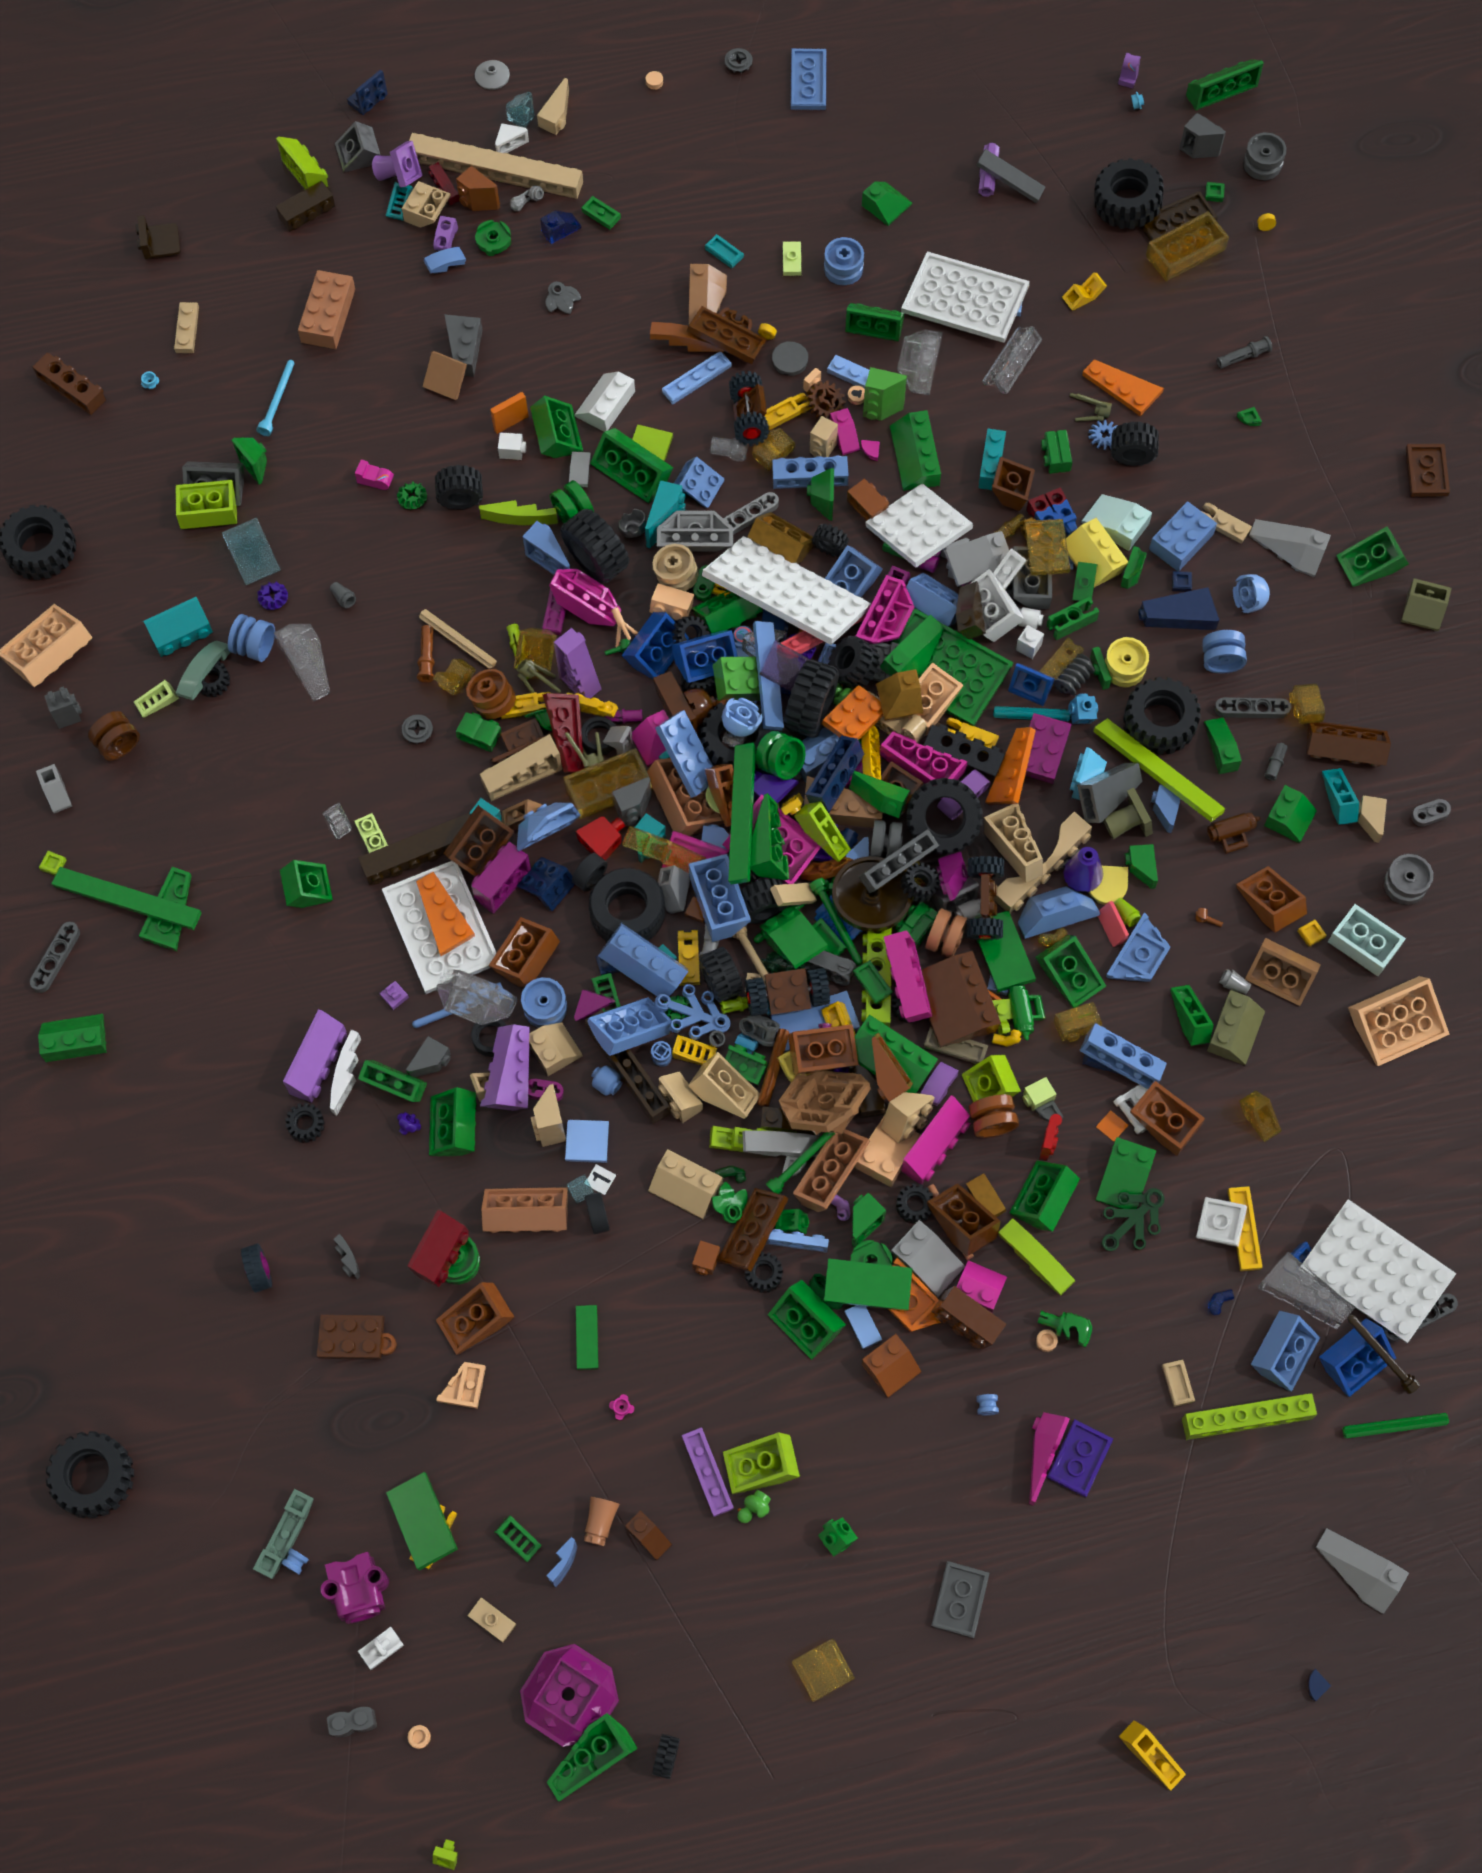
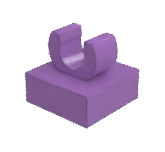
[380,981,409,1010]

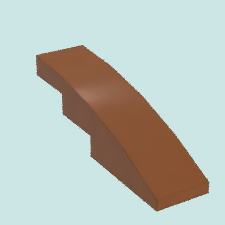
[650,322,724,352]

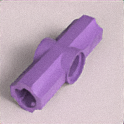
[978,143,1000,197]

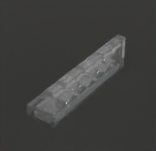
[982,326,1043,394]

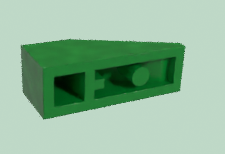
[1204,718,1242,774]
[849,771,910,818]
[1170,985,1214,1046]

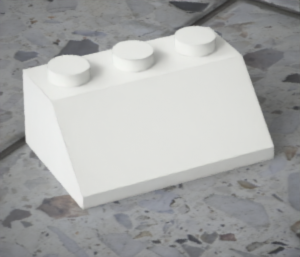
[575,372,635,432]

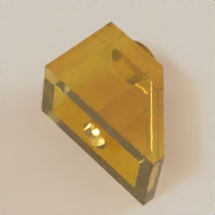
[1239,1090,1282,1142]

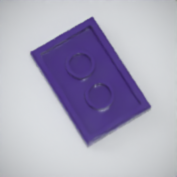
[1047,1419,1113,1498]

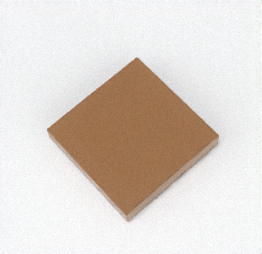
[423,351,467,400]

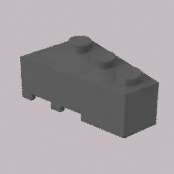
[444,314,483,377]

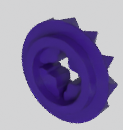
[257,581,288,610]

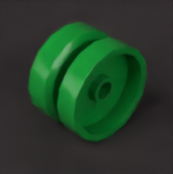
[549,480,594,523]
[756,731,806,780]
[446,1237,481,1285]

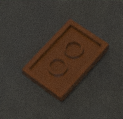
[1406,444,1450,497]
[317,1315,385,1359]

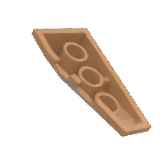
[689,264,727,324]

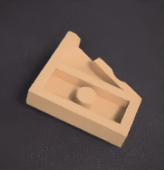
[436,1362,486,1409]

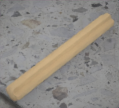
[419,609,497,669]

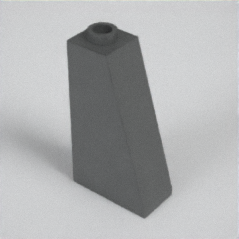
[1077,763,1143,823]

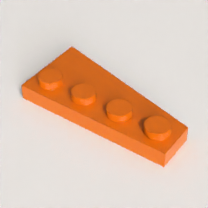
[985,727,1036,805]
[416,872,475,956]

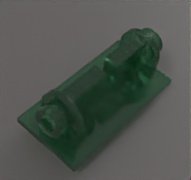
[761,952,805,973]

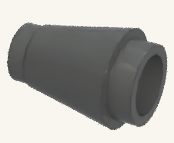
[330,582,356,608]

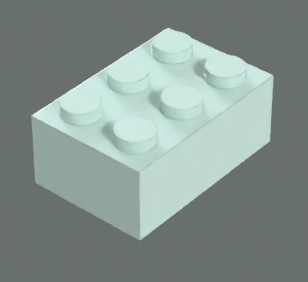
[1328,904,1406,976]

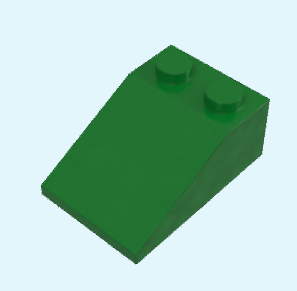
[1336,526,1409,587]
[759,905,829,969]
[1035,935,1106,1009]
[1095,1137,1156,1209]

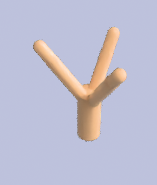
[611,607,638,647]

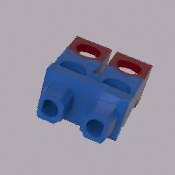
[1026,487,1077,544]

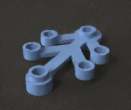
[654,984,730,1040]

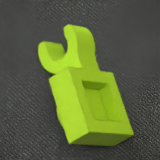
[992,999,1013,1035]

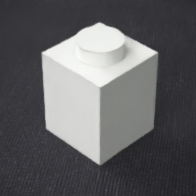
[498,433,526,460]
[1016,625,1044,659]

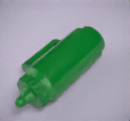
[1008,985,1045,1041]

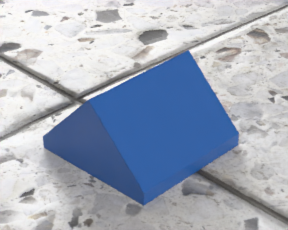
[1008,663,1055,706]

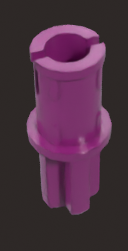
[604,708,643,724]

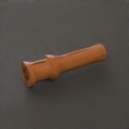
[417,625,435,683]

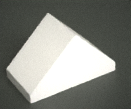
[495,124,529,153]

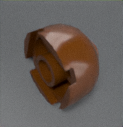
[683,689,716,727]

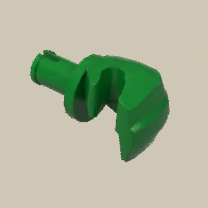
[1037,1310,1092,1348]

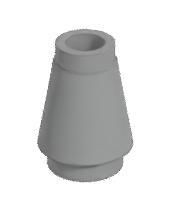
[1219,969,1251,995]

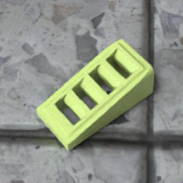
[134,680,179,718]

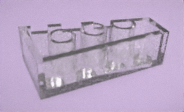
[1257,1252,1355,1329]

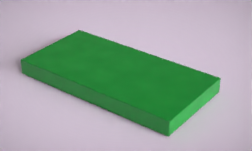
[976,910,1036,993]
[824,1258,913,1311]
[386,1472,458,1570]

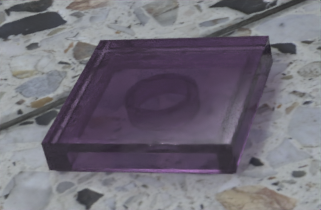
[759,641,809,691]

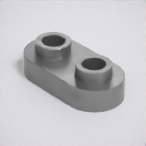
[1411,799,1451,826]

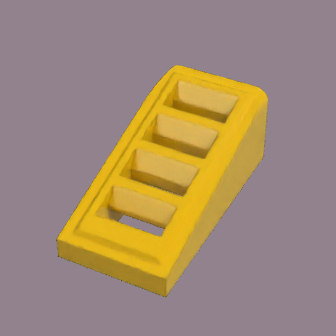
[672,1035,717,1065]

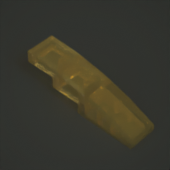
[622,826,706,873]

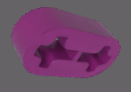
[528,1079,564,1102]

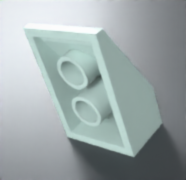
[1081,494,1152,551]

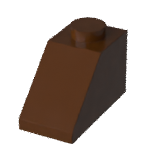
[625,1510,672,1560]

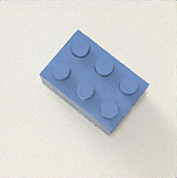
[1149,501,1217,571]

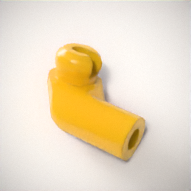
[992,1029,1022,1047]

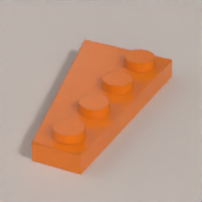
[1082,359,1164,416]

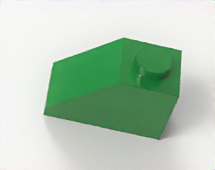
[1124,844,1158,889]

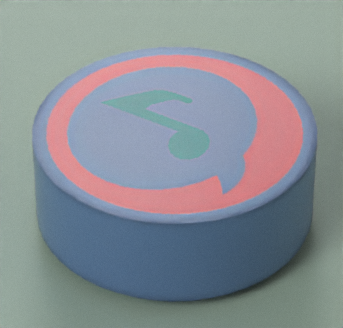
[733,626,753,645]

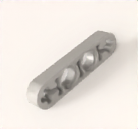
[723,492,779,535]

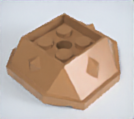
[779,1071,871,1135]

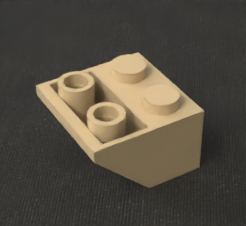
[402,181,451,228]
[658,1072,703,1123]
[881,1092,935,1143]

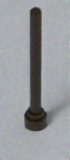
[1347,1315,1420,1394]

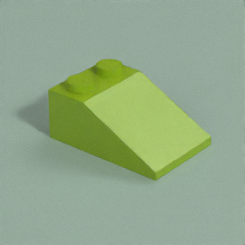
[723,1432,800,1494]

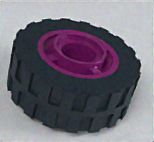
[241,1243,272,1293]

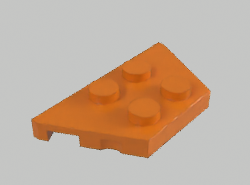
[888,1257,941,1332]

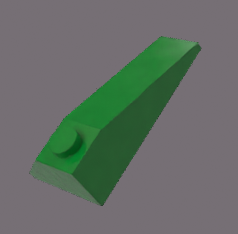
[750,793,789,880]
[547,1713,638,1802]

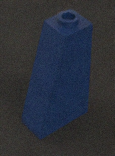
[1138,587,1219,630]

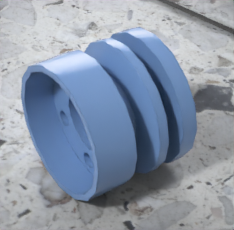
[228,614,275,662]

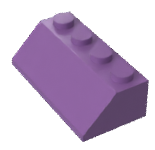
[283,1009,347,1103]

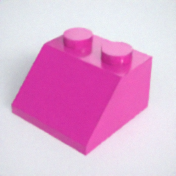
[957,1260,1007,1313]

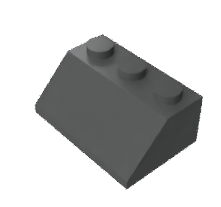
[182,461,244,506]
[1013,546,1052,609]

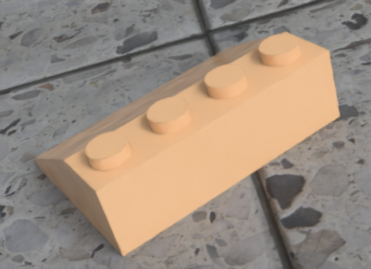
[0,604,92,687]
[1348,976,1449,1066]

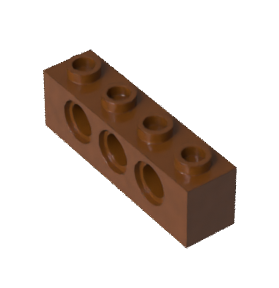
[33,352,106,415]

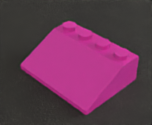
[722,794,821,884]

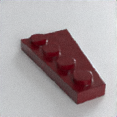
[542,693,584,773]

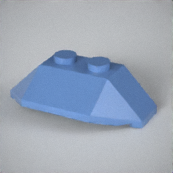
[517,803,581,851]
[1018,886,1100,939]

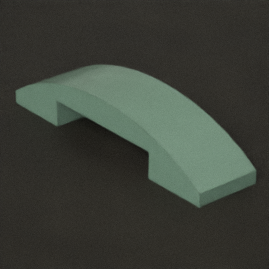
[176,641,230,700]
[253,1489,314,1579]

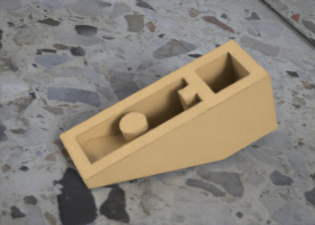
[537,78,569,135]

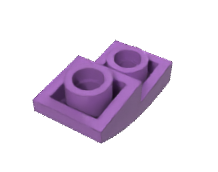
[920,1062,959,1106]

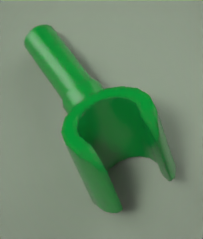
[605,639,630,655]

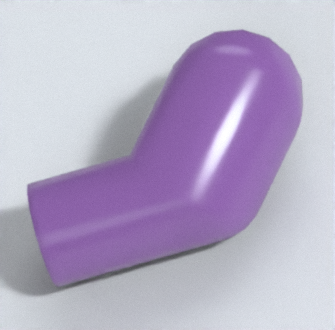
[831,1195,851,1221]

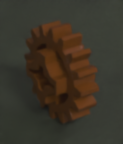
[805,380,846,420]

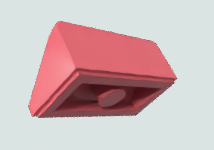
[1098,901,1129,947]

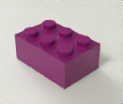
[1025,713,1071,784]
[471,842,531,914]

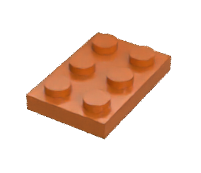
[822,685,883,740]

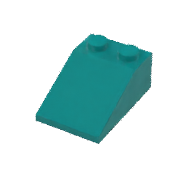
[645,480,686,548]

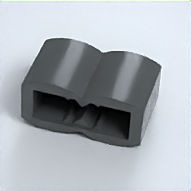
[327,1707,377,1738]

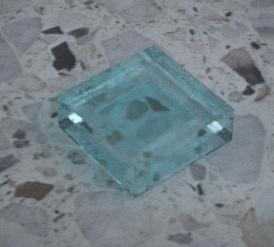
[566,1174,594,1203]

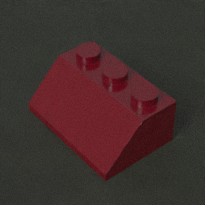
[407,1210,469,1287]

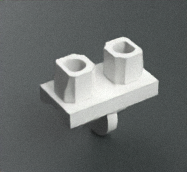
[358,1627,404,1670]

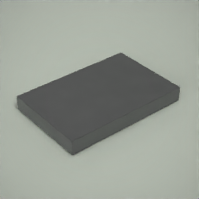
[931,1561,990,1639]

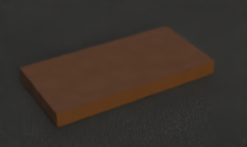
[718,1188,788,1272]

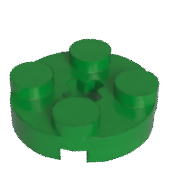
[475,220,511,256]
[850,1240,892,1266]

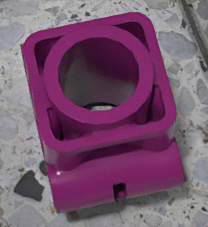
[321,1552,389,1624]

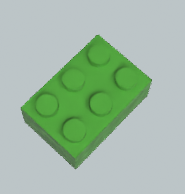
[713,656,760,701]

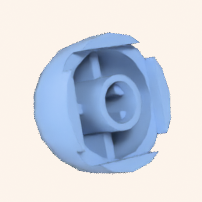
[1233,574,1270,613]
[722,698,762,737]

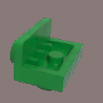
[725,1044,768,1085]

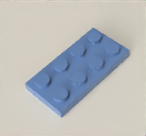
[655,710,713,798]

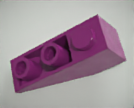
[936,851,969,901]

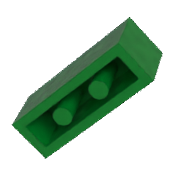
[358,1060,427,1102]

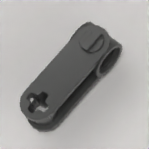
[799,951,857,986]

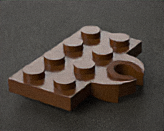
[687,306,767,364]

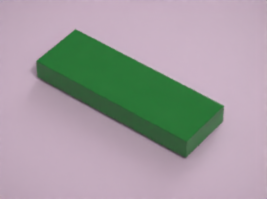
[576,1305,599,1370]

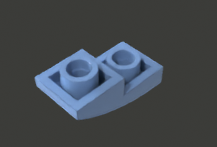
[424,247,466,273]

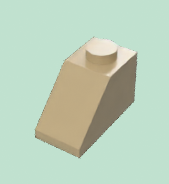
[1358,795,1387,843]

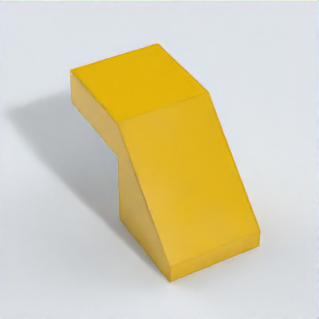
[1062,272,1107,310]

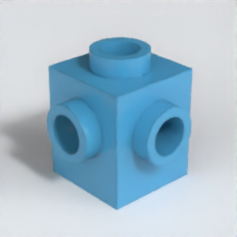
[1068,694,1098,724]

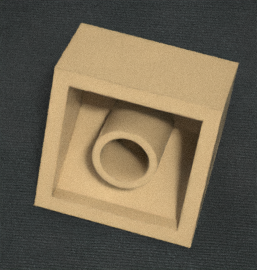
[529,1022,583,1076]

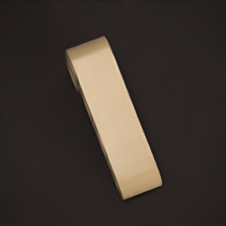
[868,691,927,743]

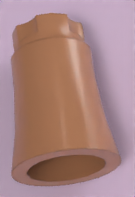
[584,1497,620,1546]

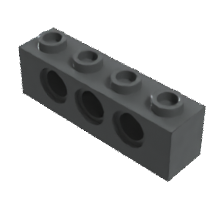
[859,829,939,893]

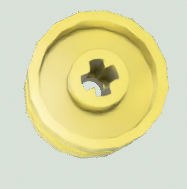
[1105,637,1149,687]

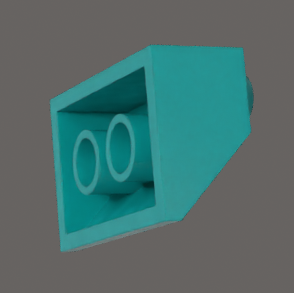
[143,597,213,657]

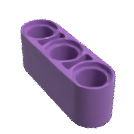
[937,769,991,820]

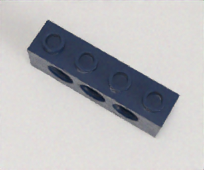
[805,736,864,813]

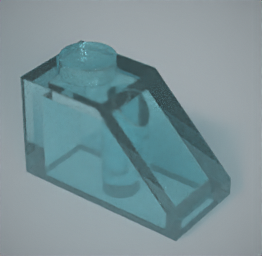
[506,92,535,128]

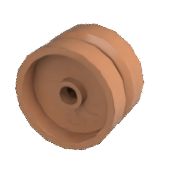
[925,908,968,958]

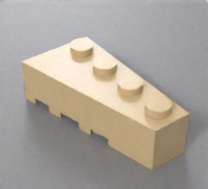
[984,804,1043,883]

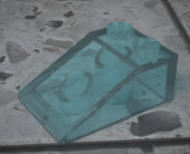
[222,518,281,585]

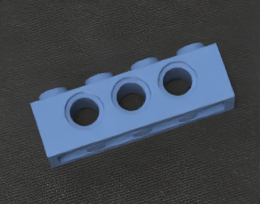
[772,455,848,489]
[1080,1023,1167,1089]

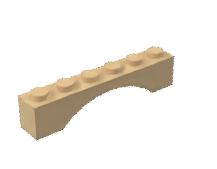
[994,812,1092,913]

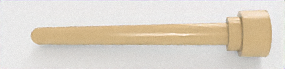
[733,927,768,985]

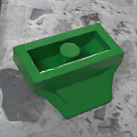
[1121,546,1147,589]

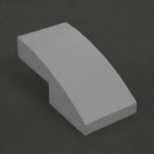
[569,452,591,487]

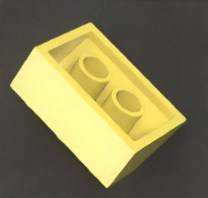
[1060,518,1128,588]

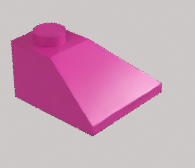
[632,710,669,767]

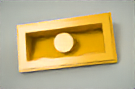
[821,1001,856,1037]

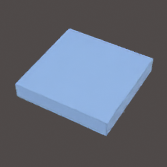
[565,1120,609,1163]

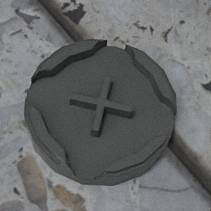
[772,341,808,376]

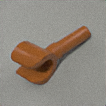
[1196,908,1223,927]

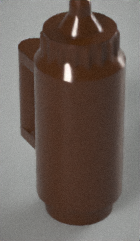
[1207,813,1261,854]

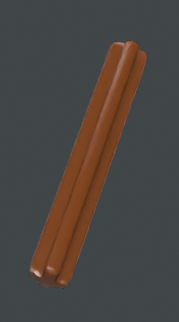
[758,1028,790,1107]

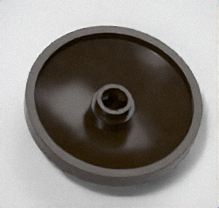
[832,856,912,932]

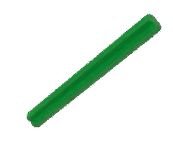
[1342,1413,1449,1439]

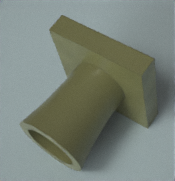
[1103,788,1153,840]

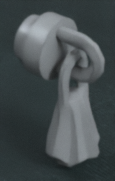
[510,185,544,211]

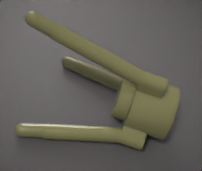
[1069,393,1112,421]
[517,659,561,693]
[565,732,605,773]

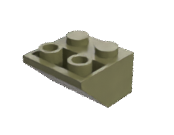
[1401,578,1452,631]

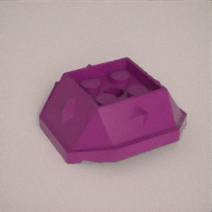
[520,1644,619,1747]

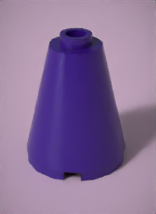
[1064,847,1104,892]

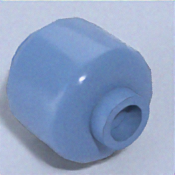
[591,1065,622,1096]

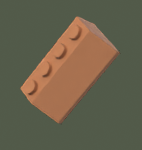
[793,1129,870,1212]
[481,1187,568,1233]

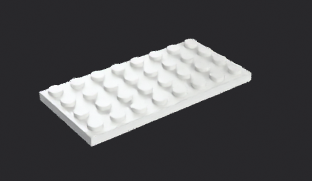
[702,536,871,645]

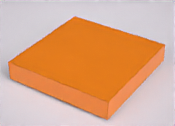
[490,392,529,434]

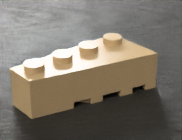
[480,734,562,801]

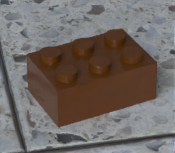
[443,805,515,877]
[931,1286,1006,1349]

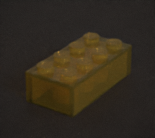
[1146,211,1229,281]
[563,748,652,819]

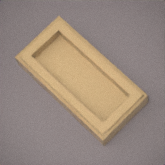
[1162,1360,1195,1407]

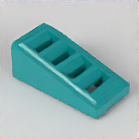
[386,182,413,221]

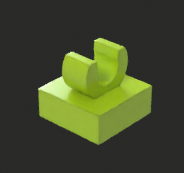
[433,1839,457,1870]

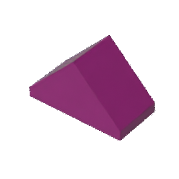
[574,990,615,1021]

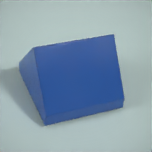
[1287,1241,1312,1270]

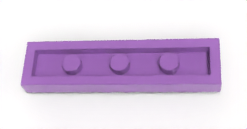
[682,1427,734,1517]

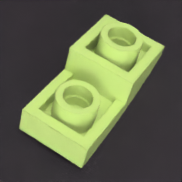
[354,813,388,853]

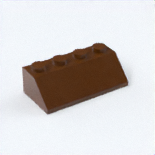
[1306,720,1391,767]

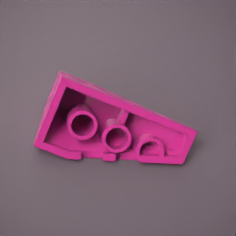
[1029,1412,1070,1506]

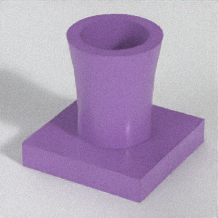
[372,141,423,187]

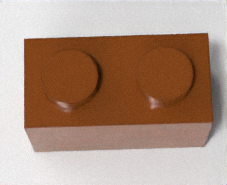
[847,478,889,521]

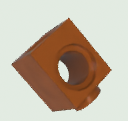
[692,1240,721,1276]

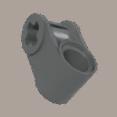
[739,1014,780,1046]

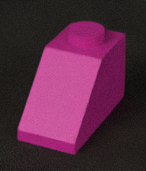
[830,408,860,456]

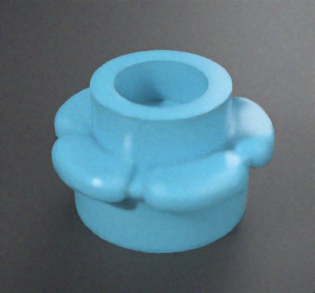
[1131,92,1144,110]
[141,371,159,389]

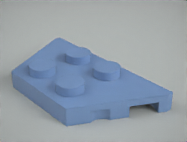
[1106,913,1170,982]

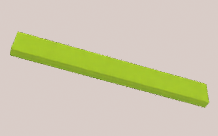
[1093,718,1225,822]

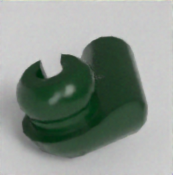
[715,1165,746,1183]

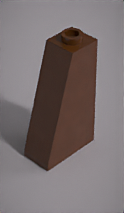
[653,671,700,740]

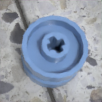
[824,237,864,286]
[1202,630,1247,673]
[521,977,567,1028]

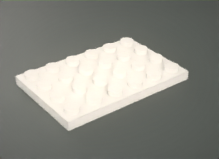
[901,252,1030,343]
[382,861,496,994]
[1300,1199,1456,1343]

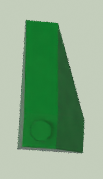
[880,615,945,679]

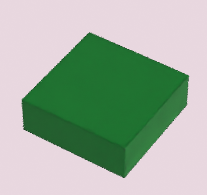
[1205,182,1225,202]

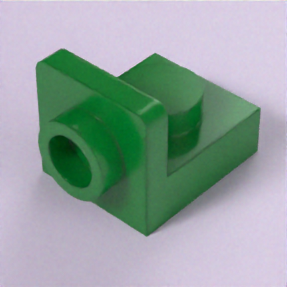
[775,1209,809,1234]

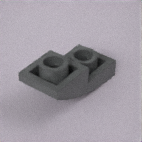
[333,1234,360,1280]

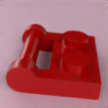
[1039,1114,1062,1161]

